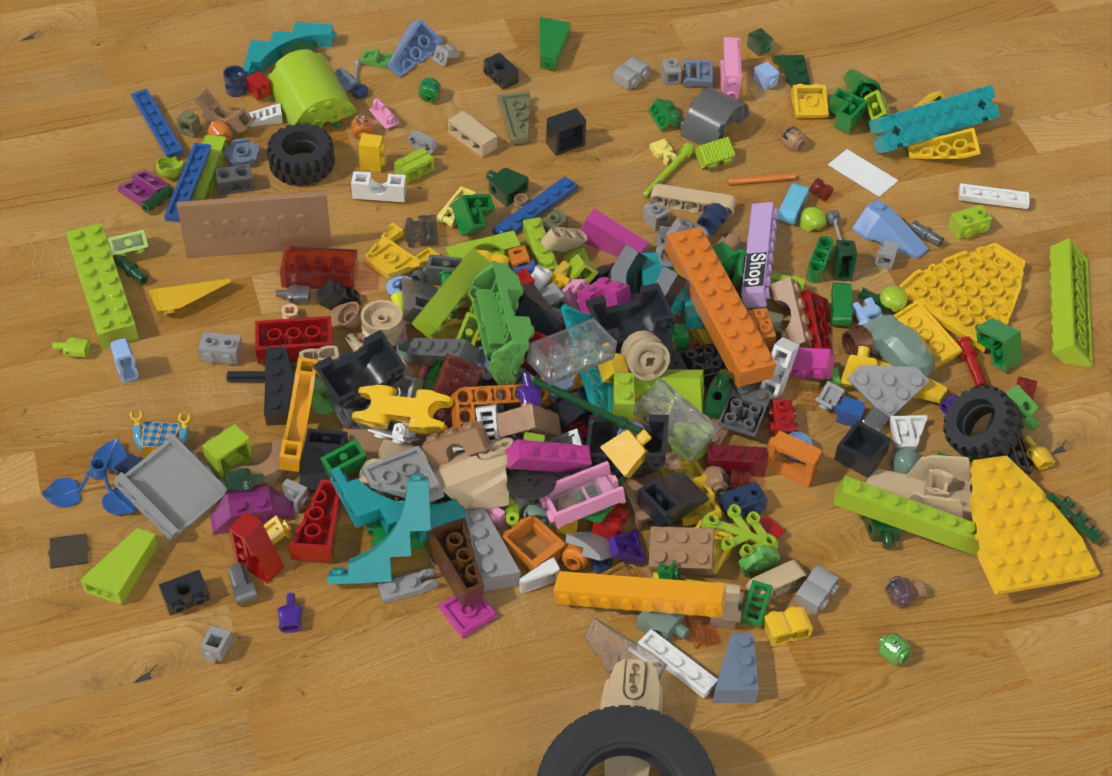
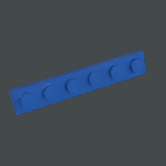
[131,89,184,158]
[164,143,212,223]
[492,176,578,235]

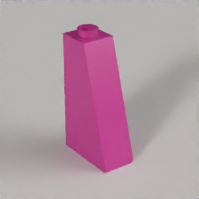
[581,208,648,257]

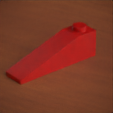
[800,289,832,351]

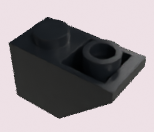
[316,278,361,311]

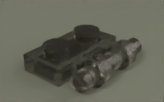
[405,215,438,248]

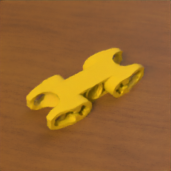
[351,385,454,434]

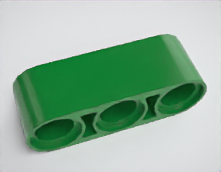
[806,236,834,284]
[831,282,852,327]

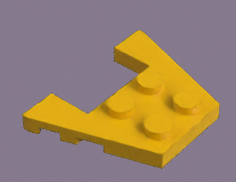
[364,223,440,279]

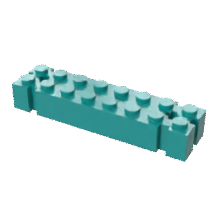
[868,85,1000,153]

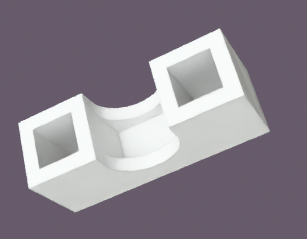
[351,171,407,202]
[759,337,800,400]

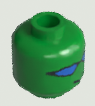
[418,77,441,102]

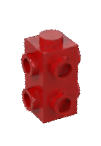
[768,398,798,437]

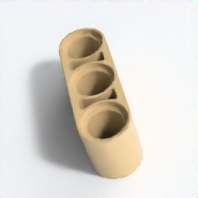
[541,226,587,253]
[746,560,808,603]

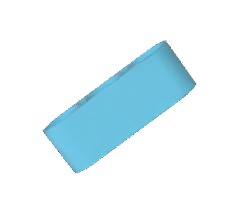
[777,183,810,225]

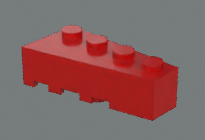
[289,479,342,562]

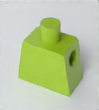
[566,254,598,284]

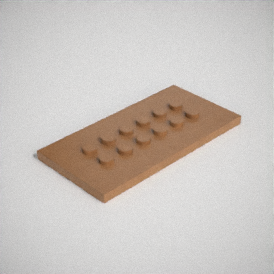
[177,191,332,258]

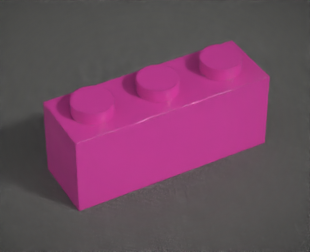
[789,348,835,379]

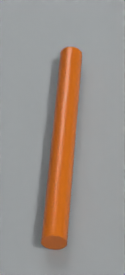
[727,173,796,185]

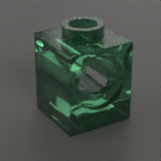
[747,28,773,56]

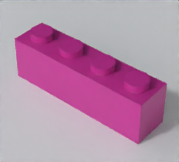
[506,440,592,474]

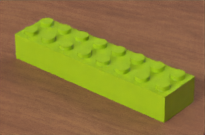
[65,223,139,349]

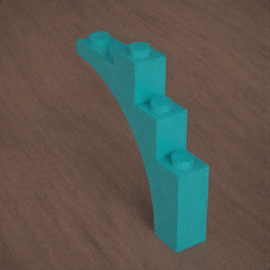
[639,252,704,329]

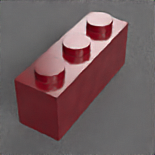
[706,444,768,477]

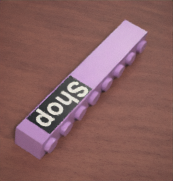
[741,202,778,308]

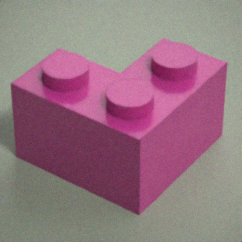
[577,277,632,315]

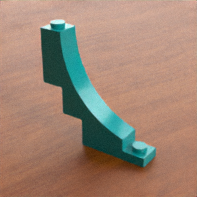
[243,22,337,81]
[331,467,466,543]
[327,473,431,585]

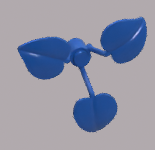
[42,438,136,515]

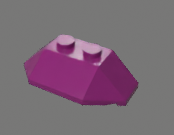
[210,484,295,535]

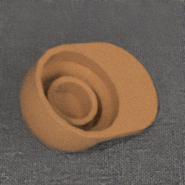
[328,302,363,330]

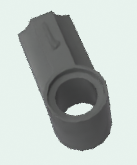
[228,562,258,605]

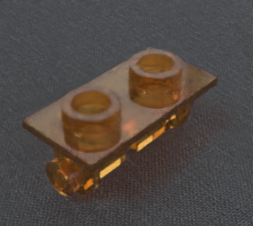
[684,615,714,649]

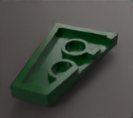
[772,55,810,89]
[1046,492,1106,546]

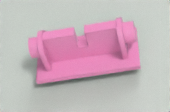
[369,98,400,129]

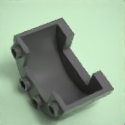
[680,87,749,145]

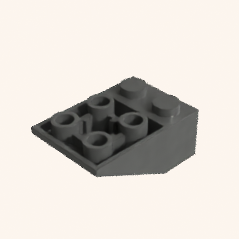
[402,277,443,323]
[718,383,772,437]

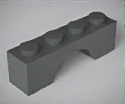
[407,338,481,368]

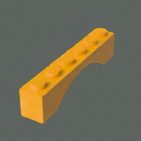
[279,357,318,472]

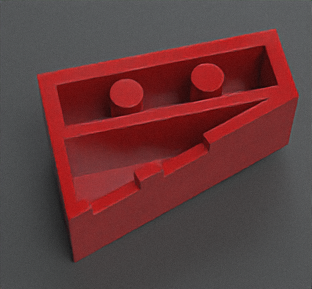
[229,512,284,584]

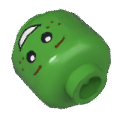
[878,633,912,665]

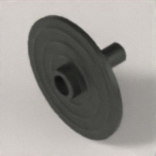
[506,470,556,505]

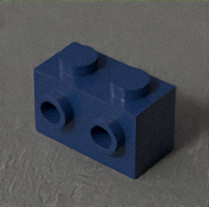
[719,481,768,524]

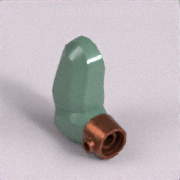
[842,315,935,376]

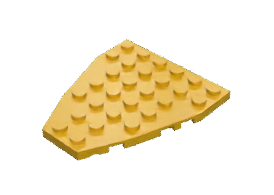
[899,243,1025,352]
[970,456,1100,595]

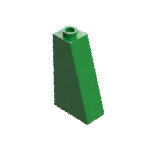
[539,17,571,71]

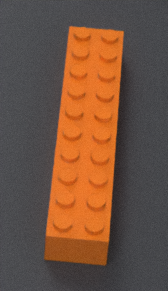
[665,226,776,388]

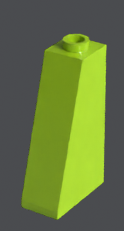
[634,369,705,414]
[81,528,159,605]

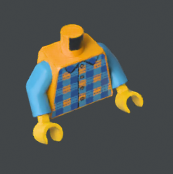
[130,410,193,458]

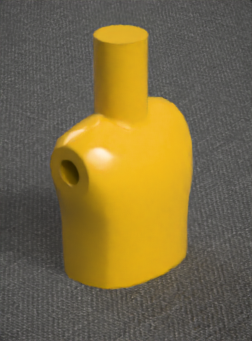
[1024,436,1055,470]

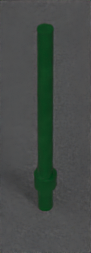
[532,377,643,435]

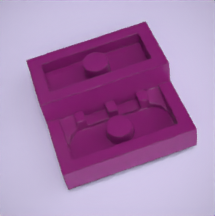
[118,169,169,207]

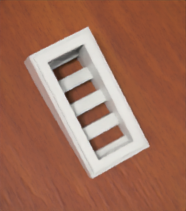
[249,104,283,127]
[476,404,500,441]
[519,558,560,594]

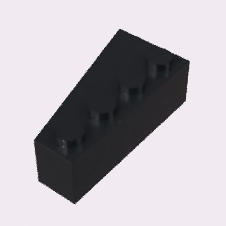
[264,347,294,426]

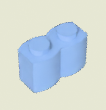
[110,338,139,383]

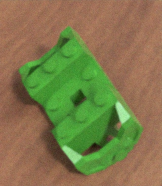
[469,262,534,385]

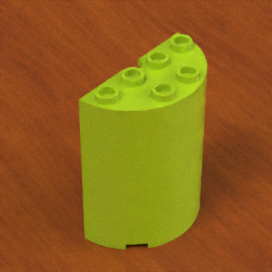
[268,49,357,128]

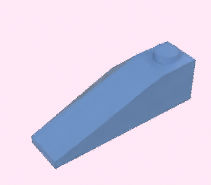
[387,18,443,77]
[852,199,929,259]

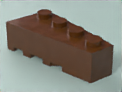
[425,518,484,608]

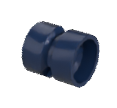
[223,65,247,97]
[697,203,728,236]

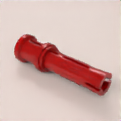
[956,336,988,388]

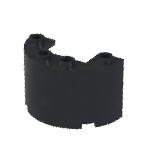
[586,283,674,351]
[313,330,406,409]
[586,415,669,478]

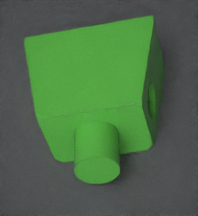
[1007,384,1041,431]

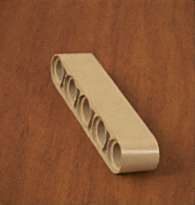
[650,184,736,218]

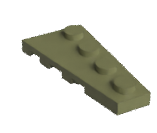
[498,91,530,145]

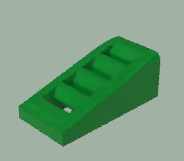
[740,580,773,629]

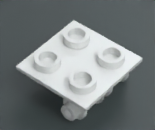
[368,423,420,444]

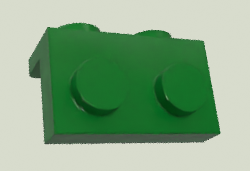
[648,98,683,132]

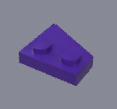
[608,530,647,567]

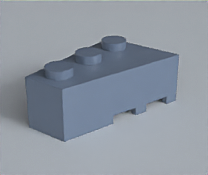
[712,633,759,703]

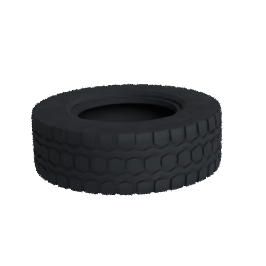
[537,705,716,776]

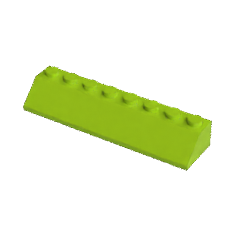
[1049,238,1093,367]

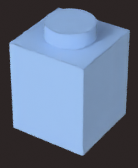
[753,62,779,91]

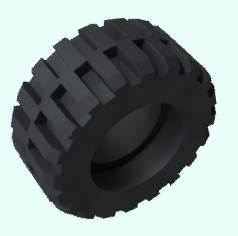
[267,123,335,186]
[943,385,1024,462]

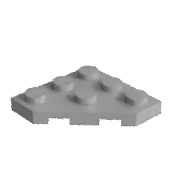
[847,365,929,419]
[362,446,444,502]

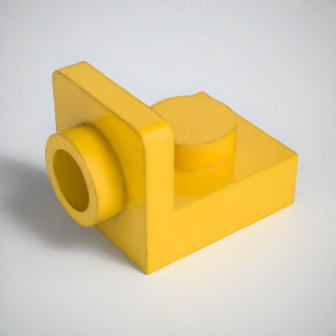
[547,261,570,291]
[264,516,294,545]

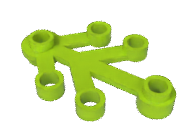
[701,504,778,557]

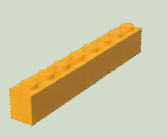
[553,571,727,618]

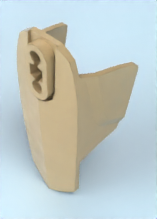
[430,437,514,510]
[866,455,973,522]
[599,658,663,776]

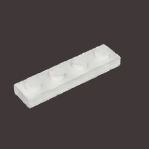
[958,183,1029,209]
[637,629,718,698]

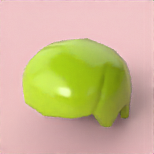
[156,156,184,179]
[798,207,827,232]
[880,286,908,312]

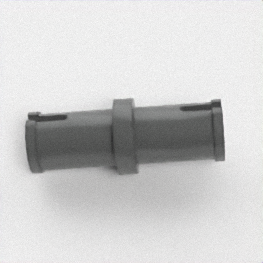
[910,220,945,247]

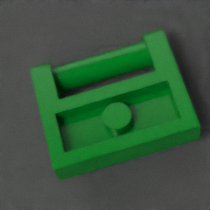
[733,249,747,298]

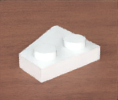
[889,415,927,451]

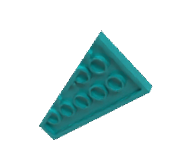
[561,304,613,415]

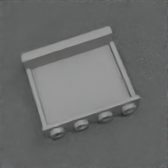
[114,433,228,542]

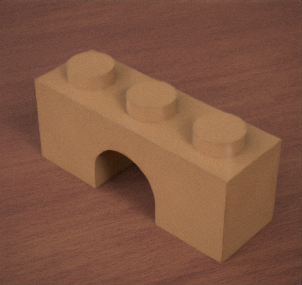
[422,421,490,467]

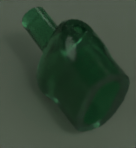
[226,468,265,492]

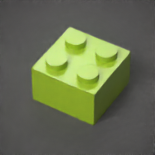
[202,424,254,482]

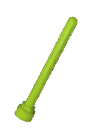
[643,143,695,198]

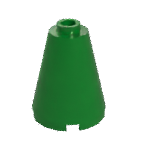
[844,69,882,109]

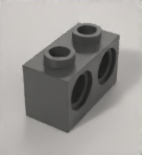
[215,164,254,196]

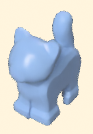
[852,297,883,325]

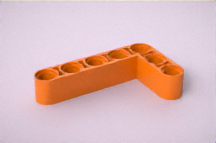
[451,384,549,448]

